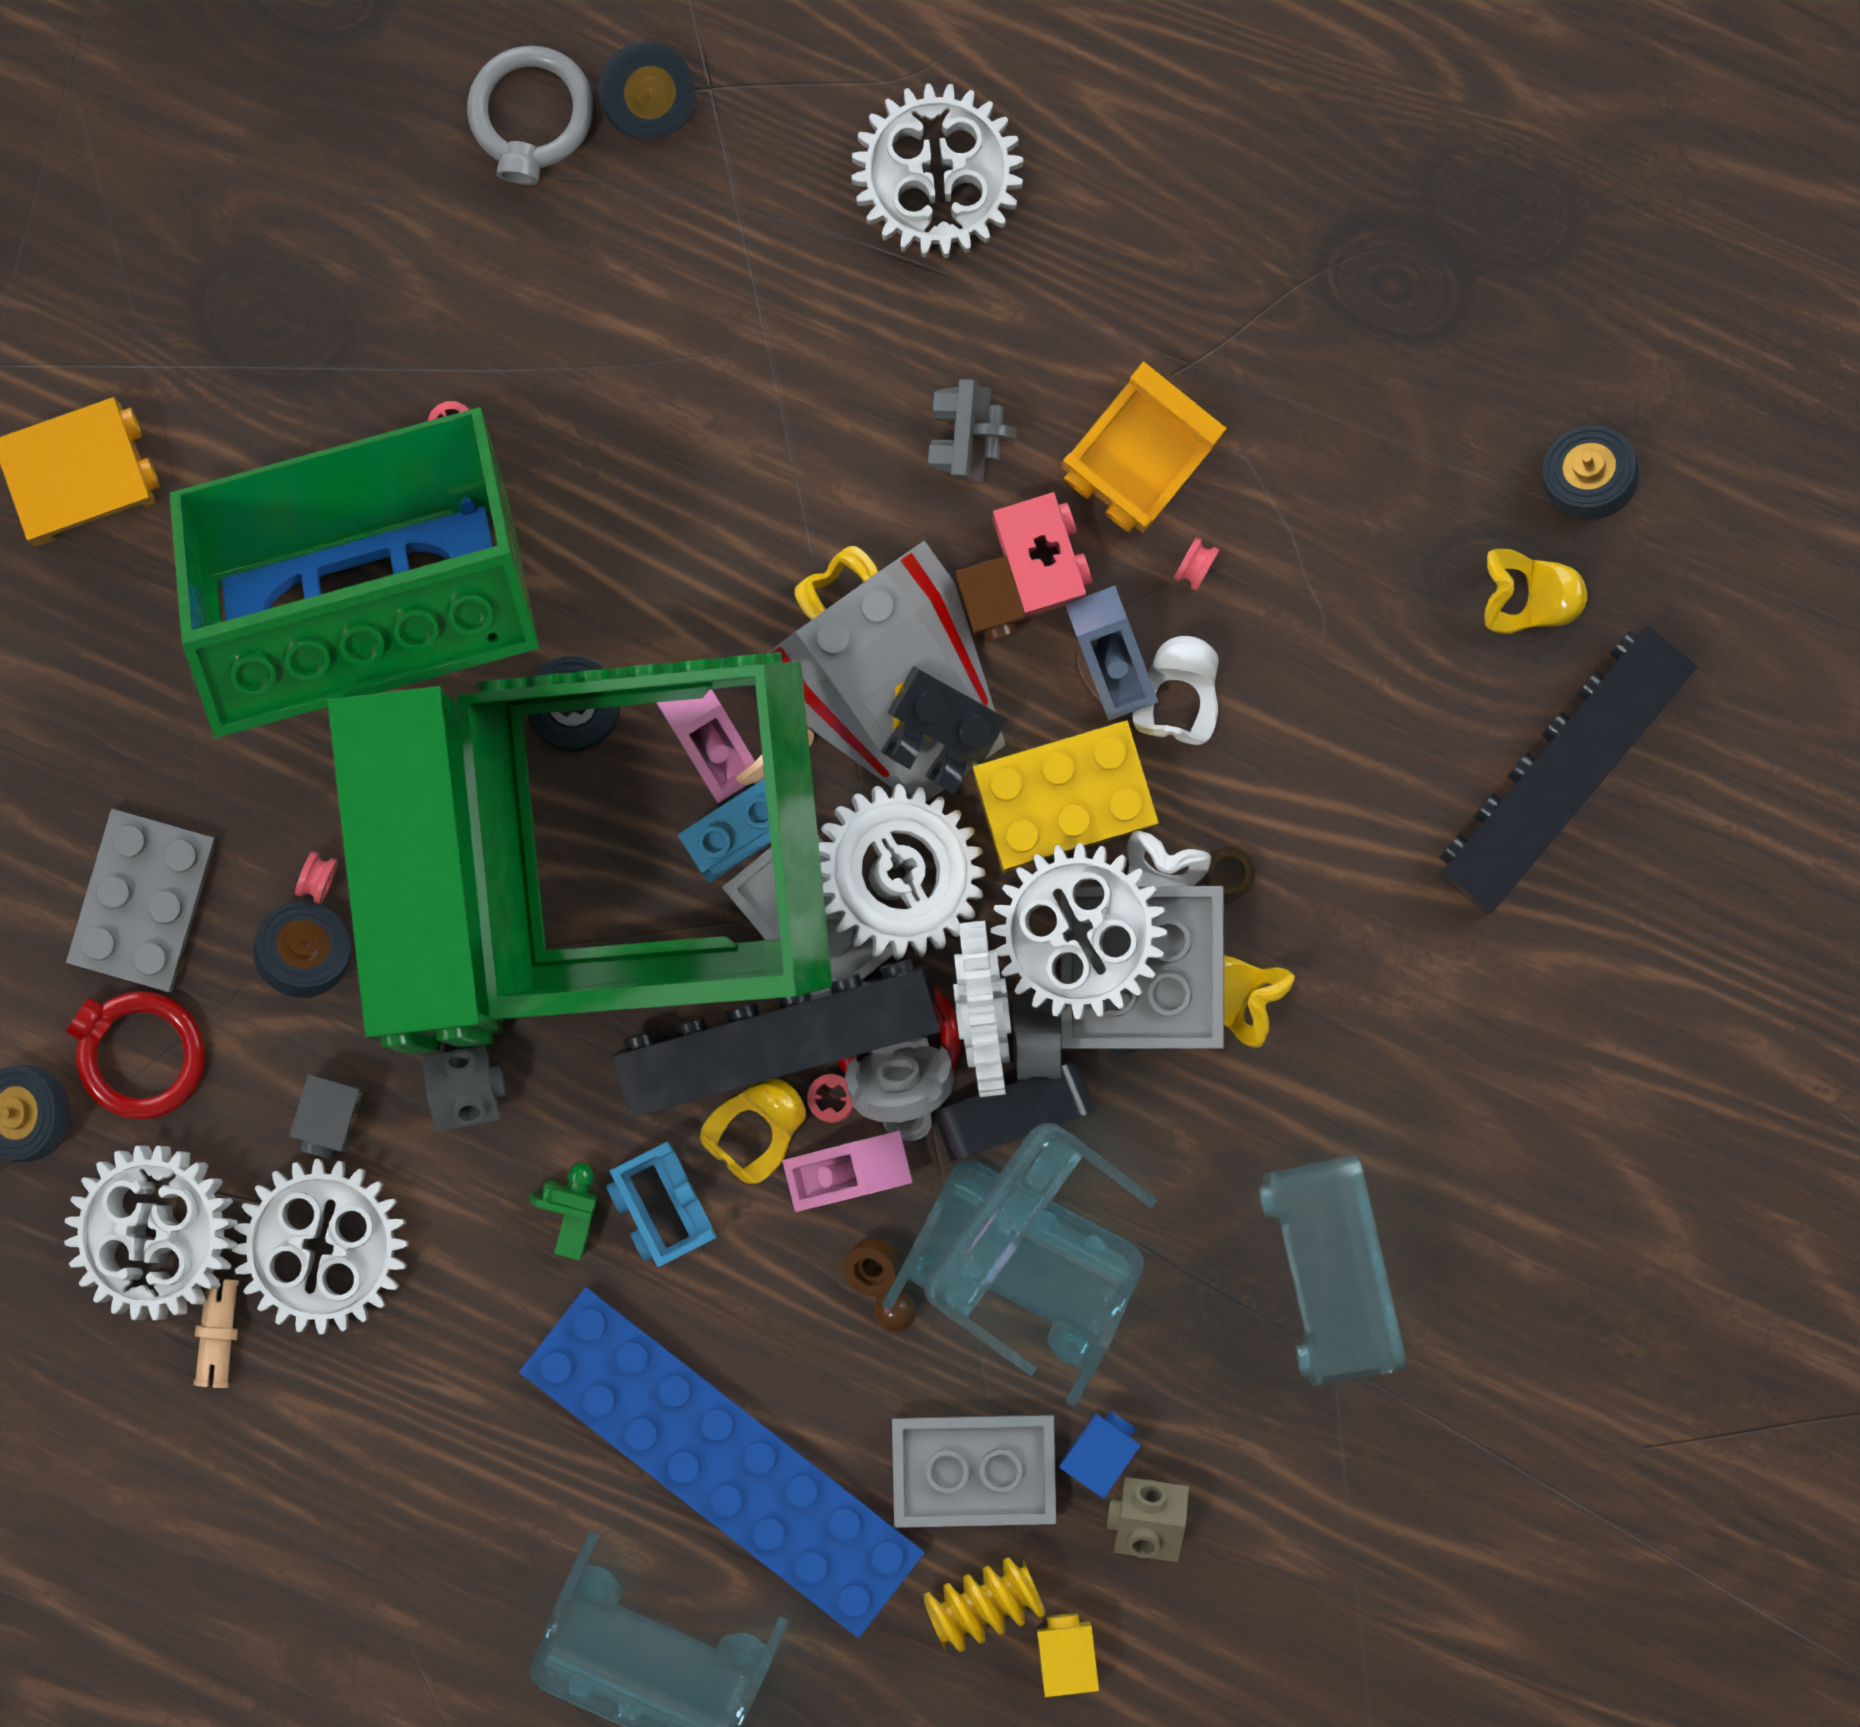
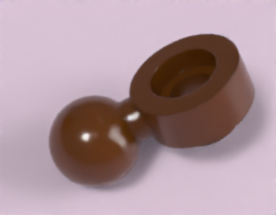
[844,1239,917,1332]

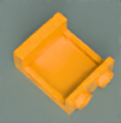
[1061,361,1227,534]
[0,397,160,547]

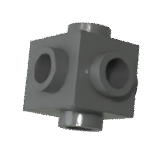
[422,1045,507,1132]

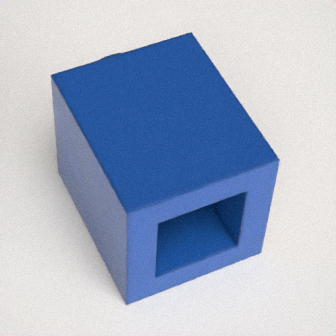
[1058,1410,1141,1499]

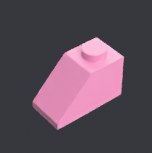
[657,689,755,803]
[782,1131,913,1212]

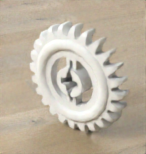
[819,784,986,960]

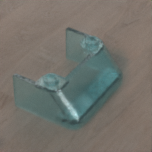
[924,1123,1157,1376]
[1259,1154,1406,1386]
[882,1161,1145,1407]
[529,1531,789,1727]

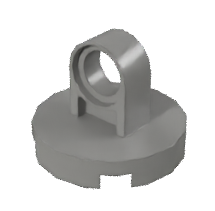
[845,1037,955,1141]

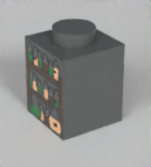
[289,1074,365,1159]

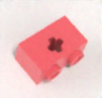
[992,492,1092,618]

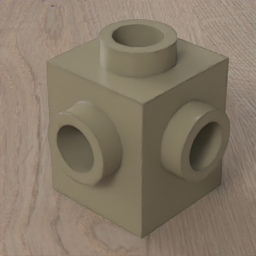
[1106,1477,1189,1562]

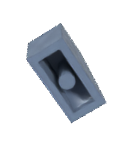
[1065,586,1158,721]

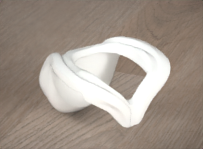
[1133,636,1219,745]
[1127,831,1211,886]

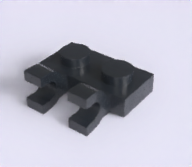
[881,666,1008,794]

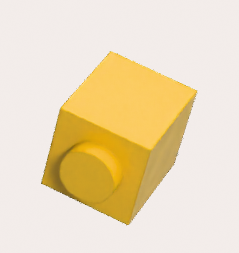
[1036,1613,1099,1697]

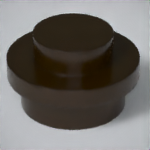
[1202,847,1255,900]

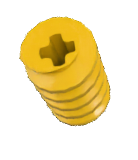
[923,1557,1045,1653]

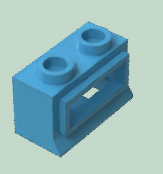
[677,778,771,883]
[606,1142,718,1267]

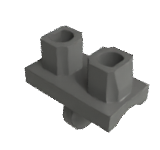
[928,379,1018,484]

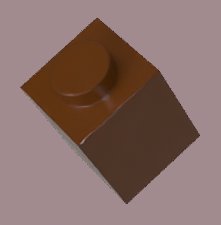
[955,556,1025,642]

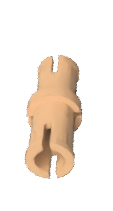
[193,1278,239,1388]

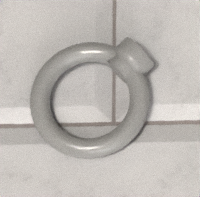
[467,46,594,185]

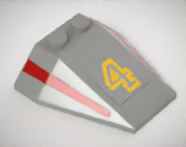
[768,541,1005,803]

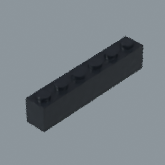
[1437,626,1698,916]
[612,959,945,1118]

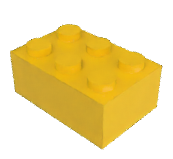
[972,720,1159,873]

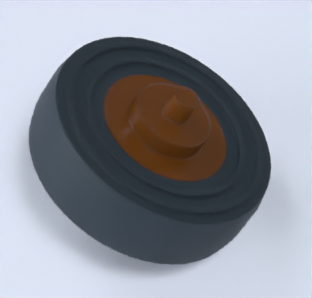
[253,901,351,998]

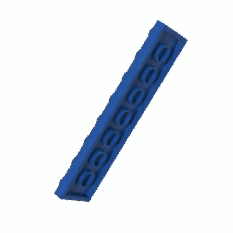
[519,1287,925,1638]

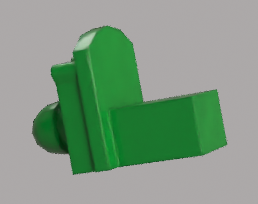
[528,1163,600,1261]

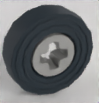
[527,656,620,751]

